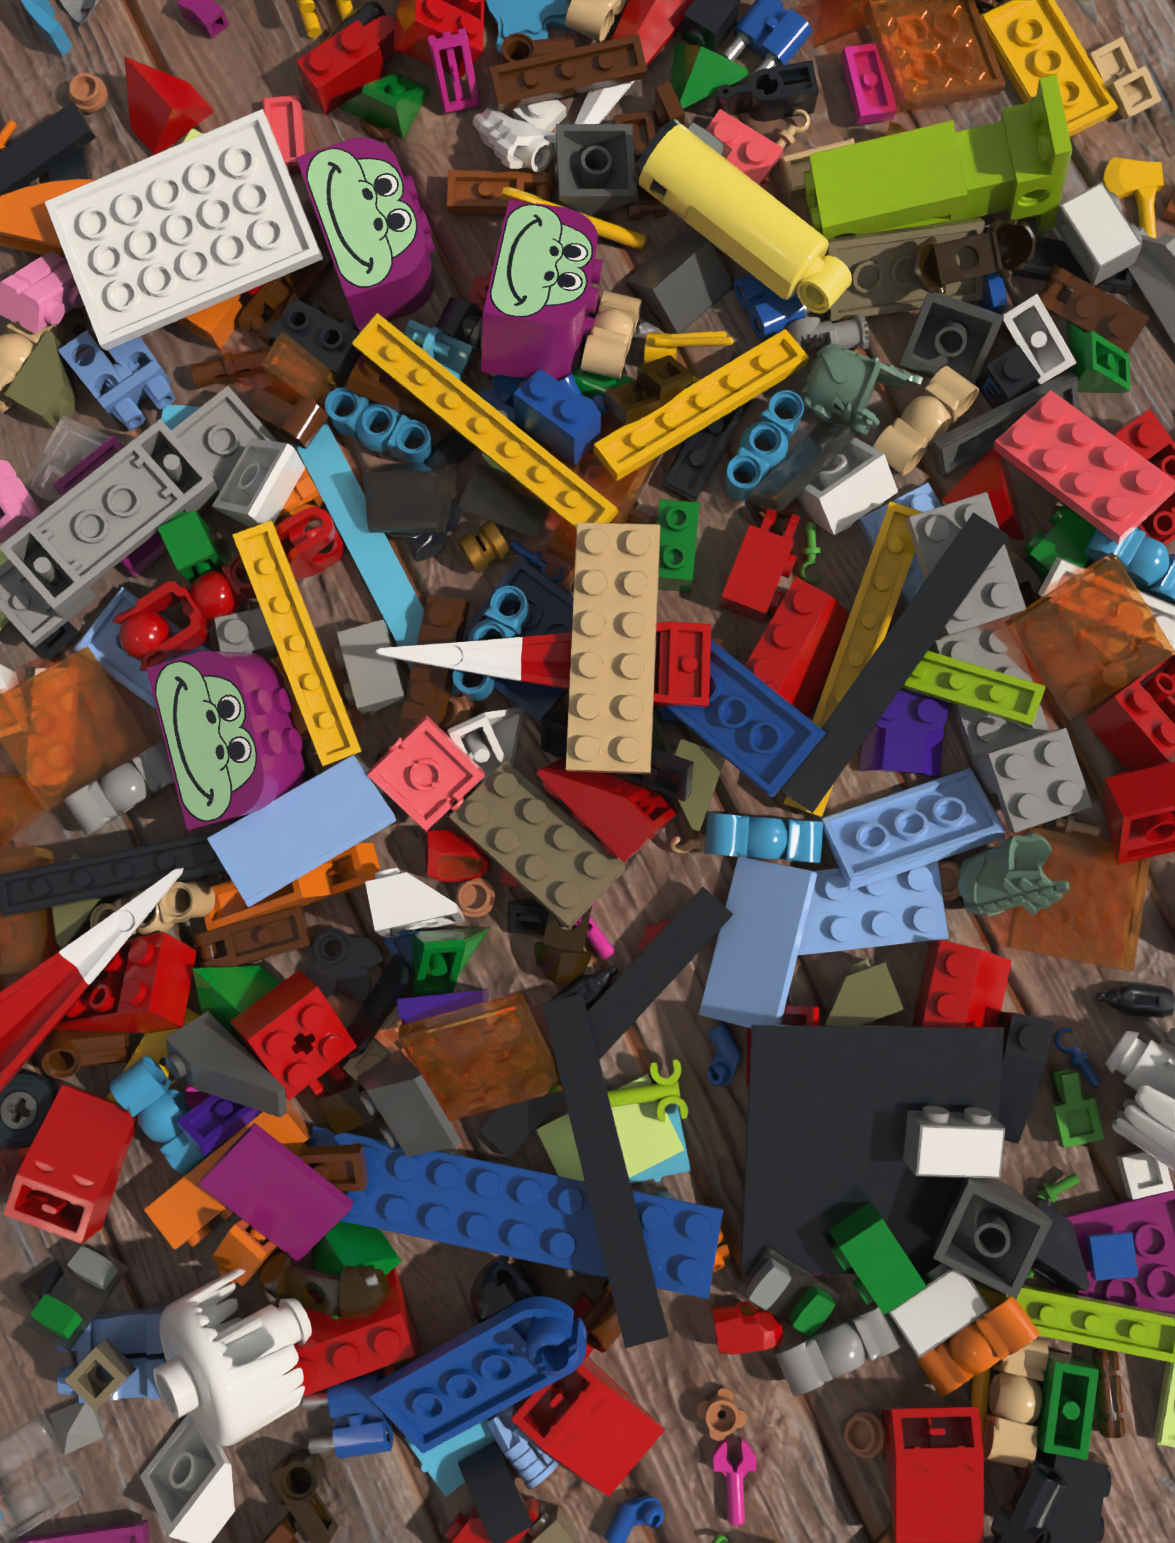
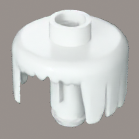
[1105,1028,1175,1171]
[153,1268,312,1446]

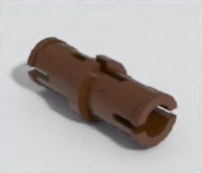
[190,347,273,389]

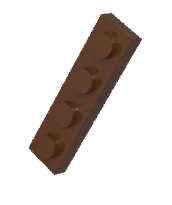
[489,34,647,111]
[395,595,470,743]

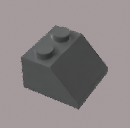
[357,1049,462,1157]
[933,1177,1052,1299]

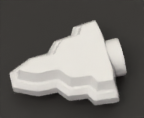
[473,107,557,172]

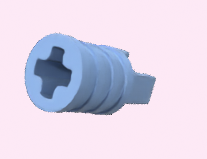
[487,1406,559,1489]

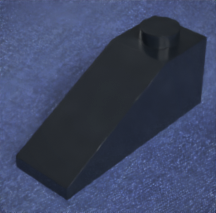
[998,1012,1054,1144]

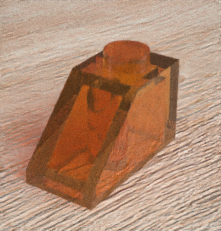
[261,332,337,409]

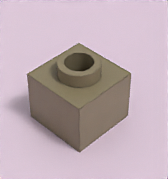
[64,1339,137,1412]
[524,1506,580,1543]

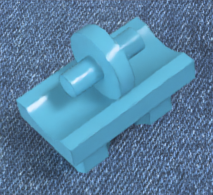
[404,320,474,380]

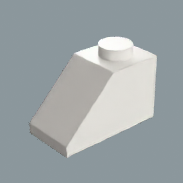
[1003,294,1077,385]

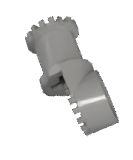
[786,313,869,352]

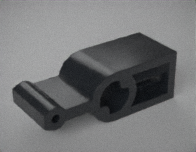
[714,60,819,121]

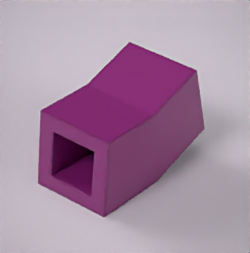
[177,0,229,39]

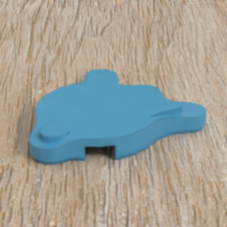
[486,0,576,58]

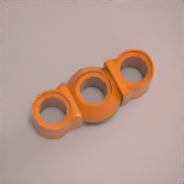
[915,1296,1041,1397]

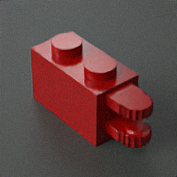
[296,14,397,116]
[718,505,800,623]

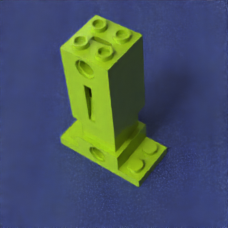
[803,74,1072,256]

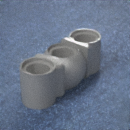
[64,740,175,835]
[775,1304,904,1396]

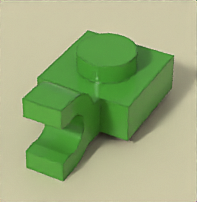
[1049,1068,1104,1148]

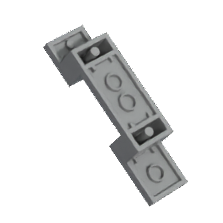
[0,386,277,647]
[905,492,1093,833]

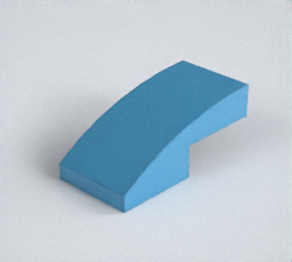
[21,0,73,56]

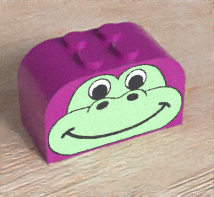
[296,137,436,331]
[481,199,603,380]
[146,651,305,830]

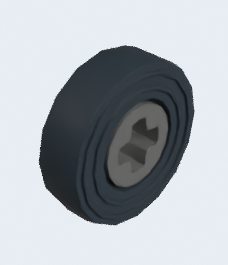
[0,1072,59,1148]

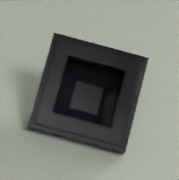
[507,898,549,936]
[19,1259,78,1308]

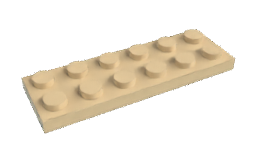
[566,523,660,774]

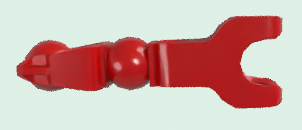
[112,507,345,672]

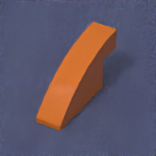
[0,179,95,260]
[204,842,381,931]

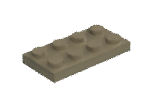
[826,217,985,321]
[449,760,626,930]

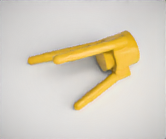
[644,331,734,385]

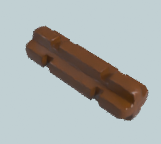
[1092,1348,1125,1438]

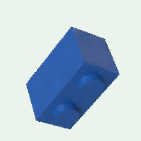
[514,369,601,466]

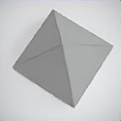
[49,1401,105,1455]

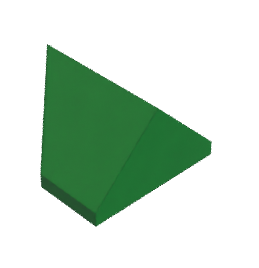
[670,42,749,109]
[338,73,430,139]
[1067,320,1131,393]
[411,927,491,996]
[192,965,281,1046]
[312,1221,402,1319]

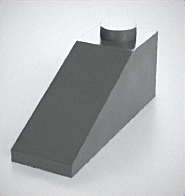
[165,1011,287,1117]

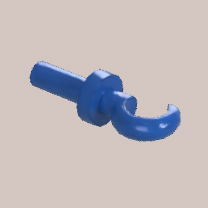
[509,540,563,584]
[1054,1028,1102,1088]

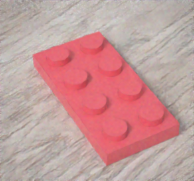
[994,390,1175,544]

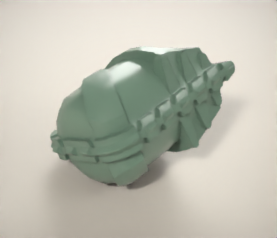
[801,344,923,435]
[958,833,1069,917]

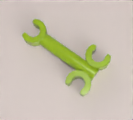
[608,1059,688,1122]

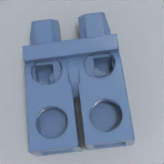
[58,326,176,431]
[56,1305,168,1403]

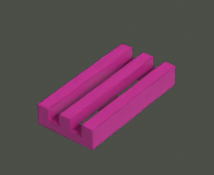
[427,28,481,114]

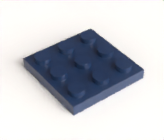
[462,558,574,724]

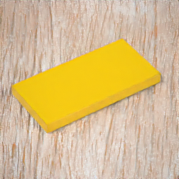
[977,0,1119,137]

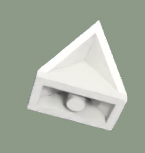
[448,707,524,789]

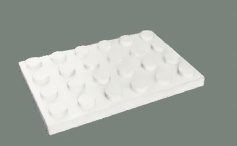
[45,109,323,350]

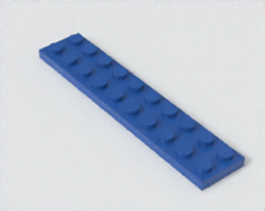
[309,1126,723,1299]

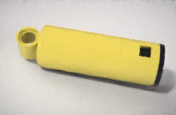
[632,119,852,314]

